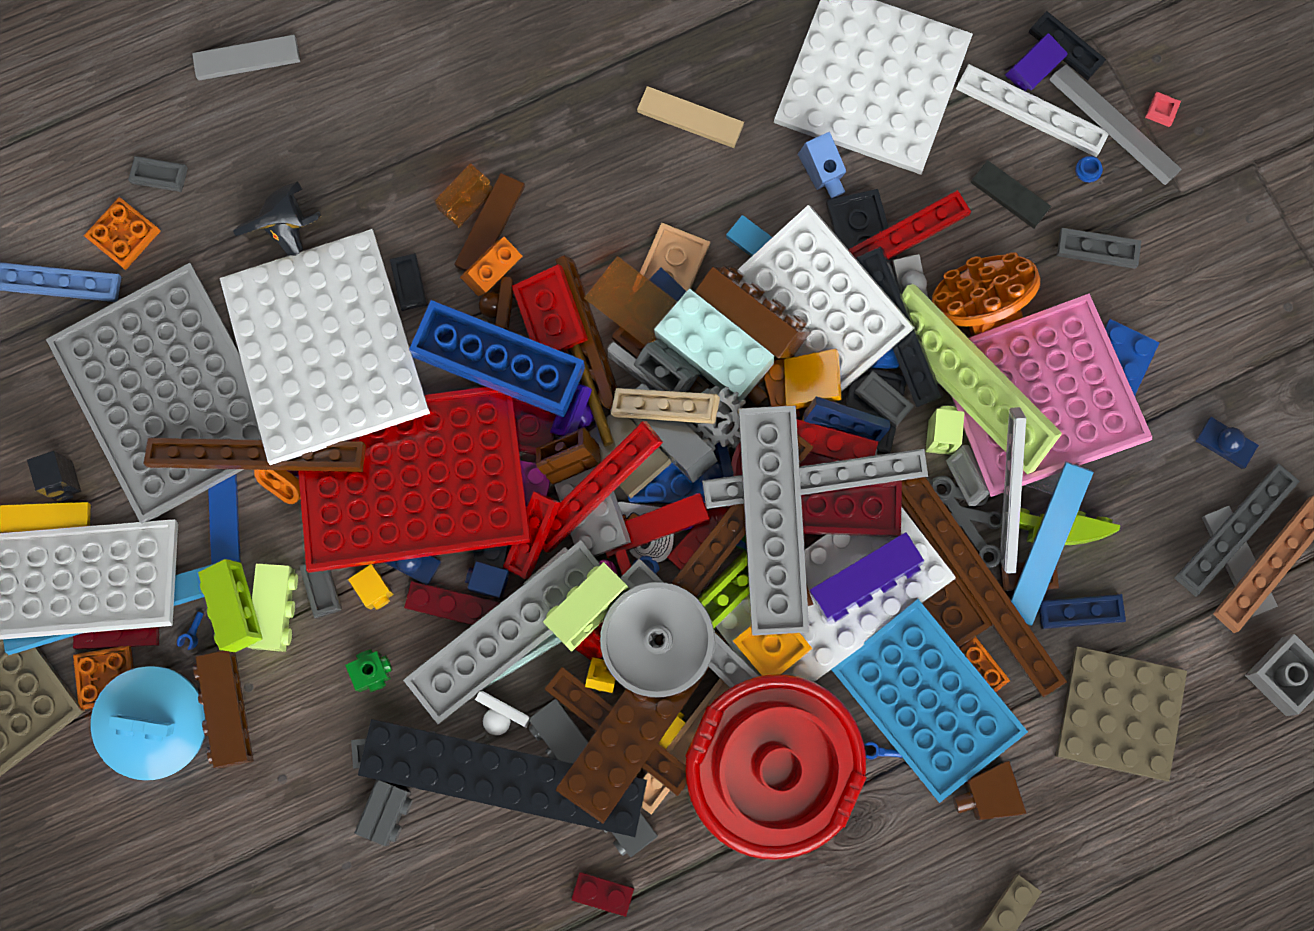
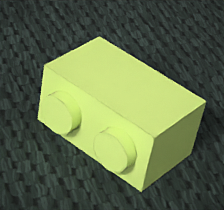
[925,406,965,455]

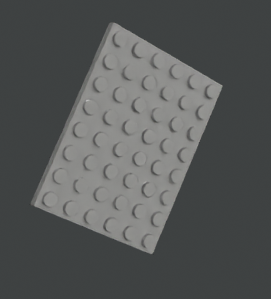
[46,263,262,523]

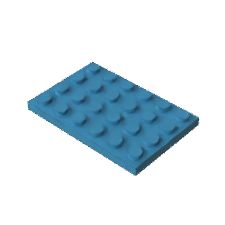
[831,599,1028,803]

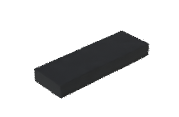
[1029,11,1106,81]

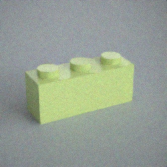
[543,562,630,652]
[248,564,298,652]

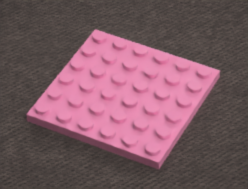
[951,293,1152,497]

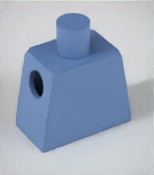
[798,132,846,199]

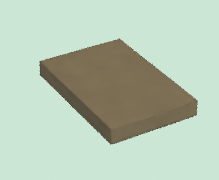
[589,414,672,499]

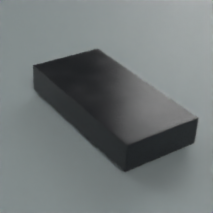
[390,253,428,311]

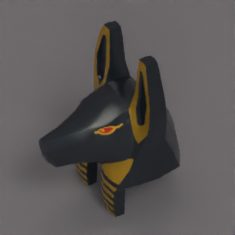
[233,181,321,256]

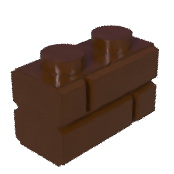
[536,427,600,484]

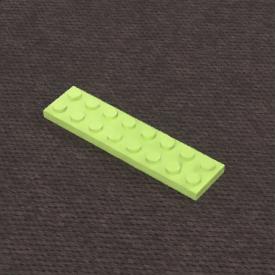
[902,284,1062,474]

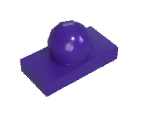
[550,384,593,437]

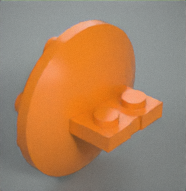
[932,252,1040,337]

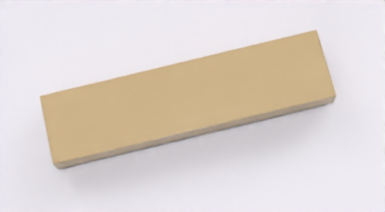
[637,86,744,148]
[611,388,720,424]

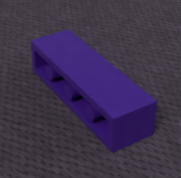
[810,532,924,622]

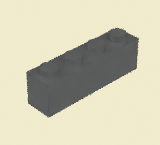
[630,383,718,483]

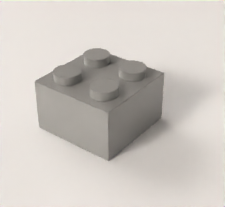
[1245,634,1314,716]

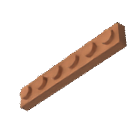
[1213,495,1314,633]

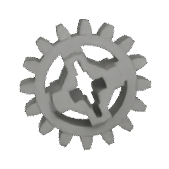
[694,386,746,447]

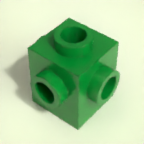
[345,649,393,692]

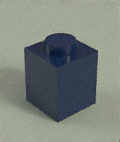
[465,562,510,600]

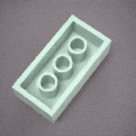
[654,288,774,401]

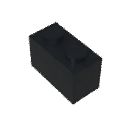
[27,451,81,502]

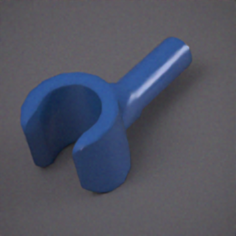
[177,612,204,650]
[865,742,902,760]

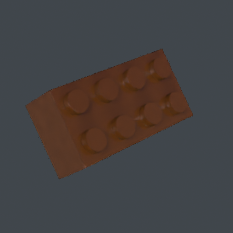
[695,266,811,358]

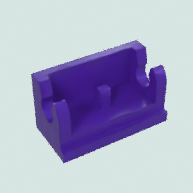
[1005,33,1068,91]

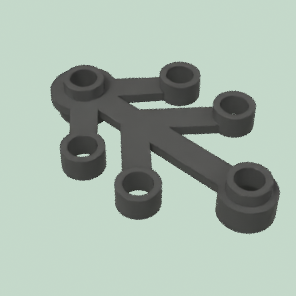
[930,476,1002,568]

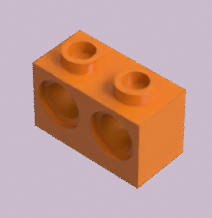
[460,237,522,296]

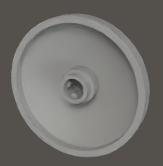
[600,582,715,697]

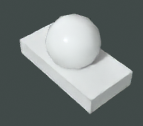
[475,691,530,736]

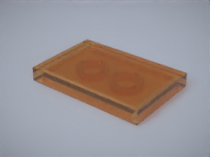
[584,256,677,346]

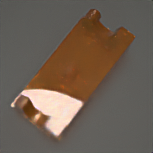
[435,163,493,228]

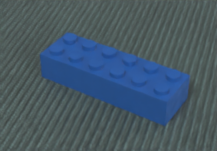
[409,300,585,417]

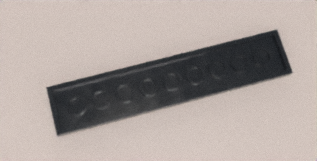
[358,719,648,837]

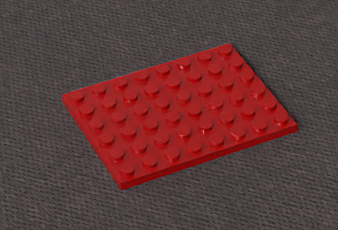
[298,387,530,573]

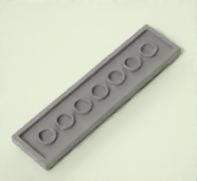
[738,406,809,636]
[403,540,600,724]

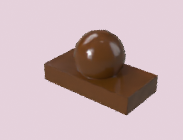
[479,276,514,331]

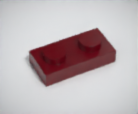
[571,872,634,917]

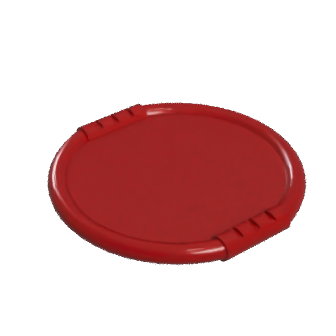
[685,674,867,860]

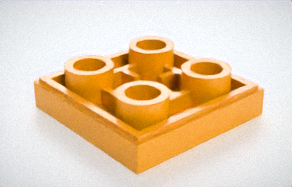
[784,349,841,409]

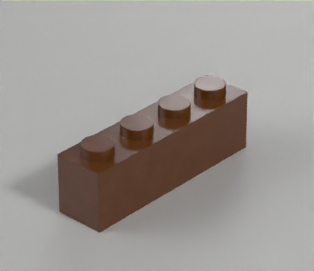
[193,651,254,769]

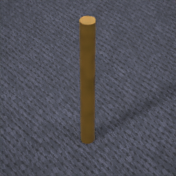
[570,344,614,446]

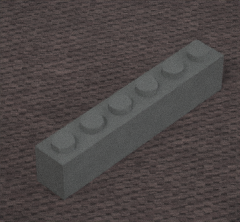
[528,699,658,858]

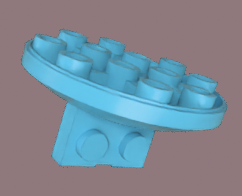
[91,666,206,780]

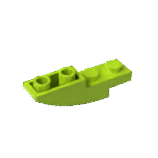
[1019,508,1120,545]

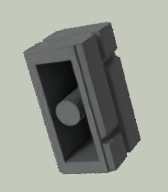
[634,339,700,392]
[354,780,413,846]

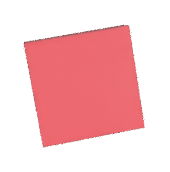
[1145,92,1181,127]

